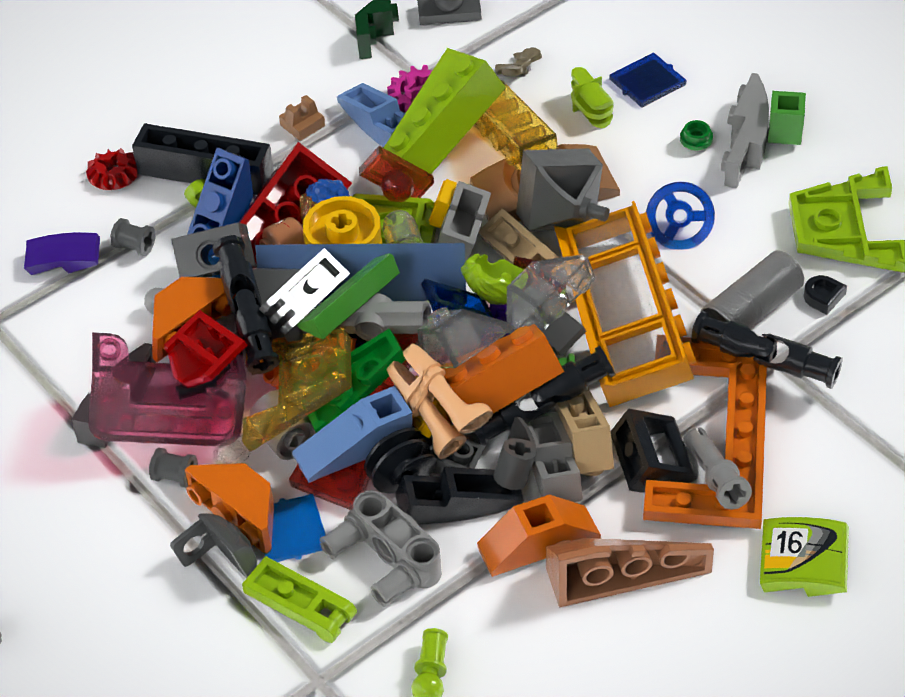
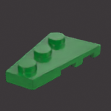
[295,328,406,433]

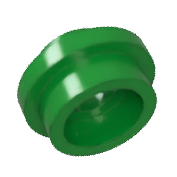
[680,120,713,151]

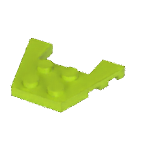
[788,166,905,273]

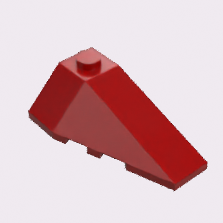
[239,142,352,267]

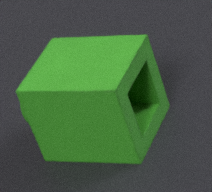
[768,90,806,145]

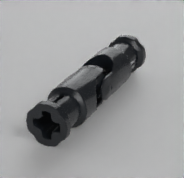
[213,235,280,374]
[691,311,843,389]
[474,345,616,446]

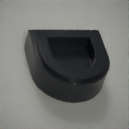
[803,275,847,315]

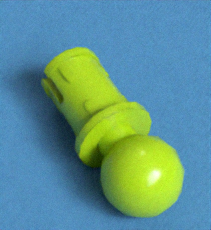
[411,628,448,697]

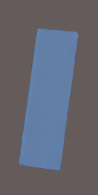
[255,243,466,303]

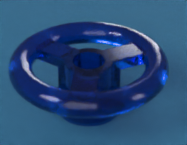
[646,181,715,250]

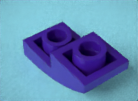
[24,232,100,275]

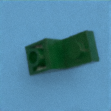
[355,0,399,59]

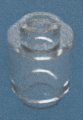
[382,210,423,244]

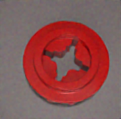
[86,148,138,190]

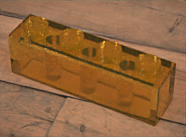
[475,80,558,173]

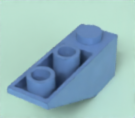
[292,386,413,482]

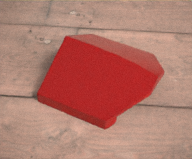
[164,310,247,388]

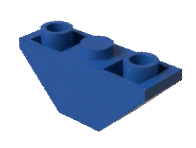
[187,148,253,257]

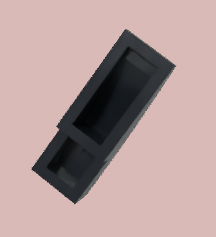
[395,467,524,524]

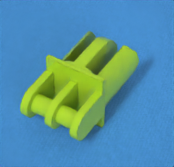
[571,67,614,128]

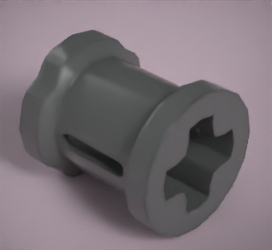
[110,218,156,256]
[149,447,198,488]

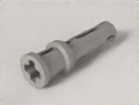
[683,427,752,510]

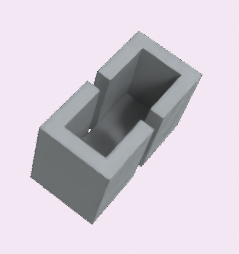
[436,181,491,261]

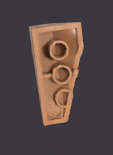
[546,538,714,608]

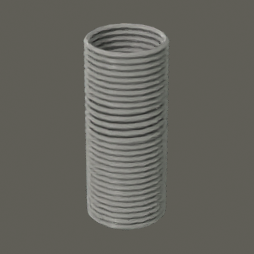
[700,250,805,334]

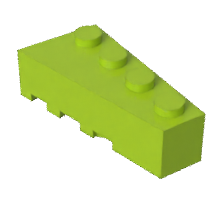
[381,48,506,186]

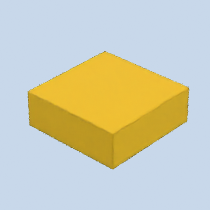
[428,179,457,228]

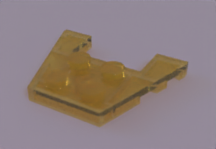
[242,328,352,452]

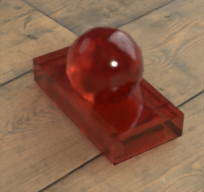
[359,146,434,202]

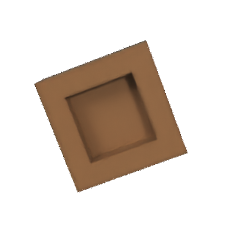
[279,95,325,141]

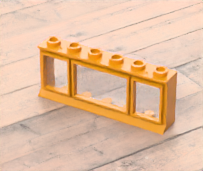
[554,201,696,407]

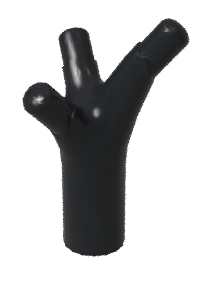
[175,364,231,400]

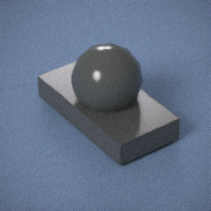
[417,0,482,25]

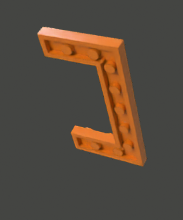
[643,335,767,529]

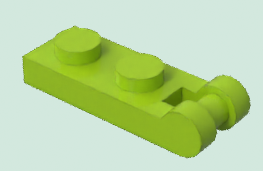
[242,556,357,643]

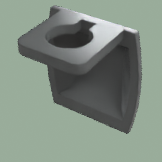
[170,513,257,578]

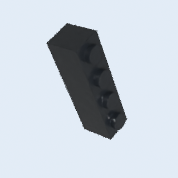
[132,123,274,195]

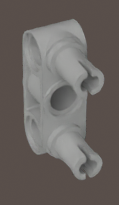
[320,490,442,607]

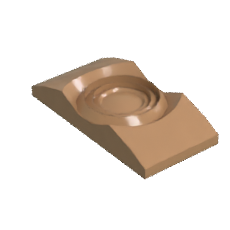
[470,144,620,222]

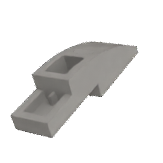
[721,72,769,189]

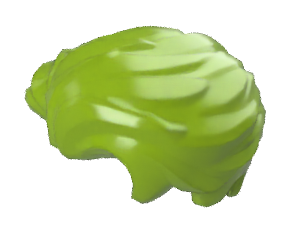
[461,253,529,305]

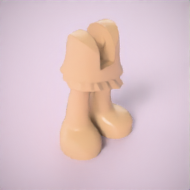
[387,344,493,459]

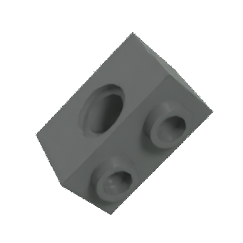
[171,223,256,278]

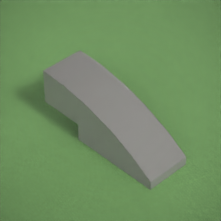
[527,412,583,502]

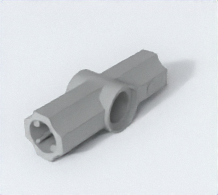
[319,293,432,341]

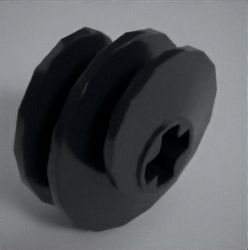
[364,427,437,494]

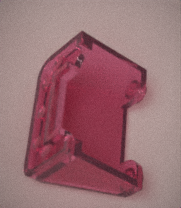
[88,332,247,447]

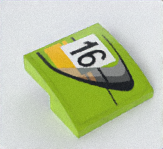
[760,517,849,597]

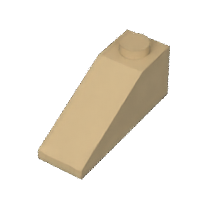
[555,388,614,476]

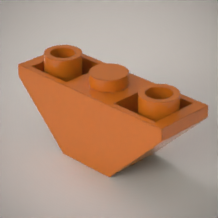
[152,277,236,363]
[185,463,274,555]
[477,494,601,577]

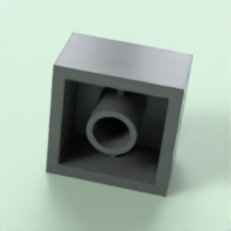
[516,148,610,231]

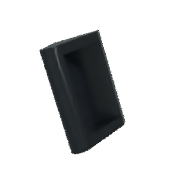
[611,408,697,493]

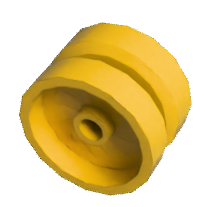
[303,196,382,244]

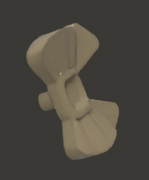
[495,47,542,76]

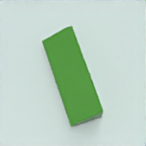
[297,253,400,340]

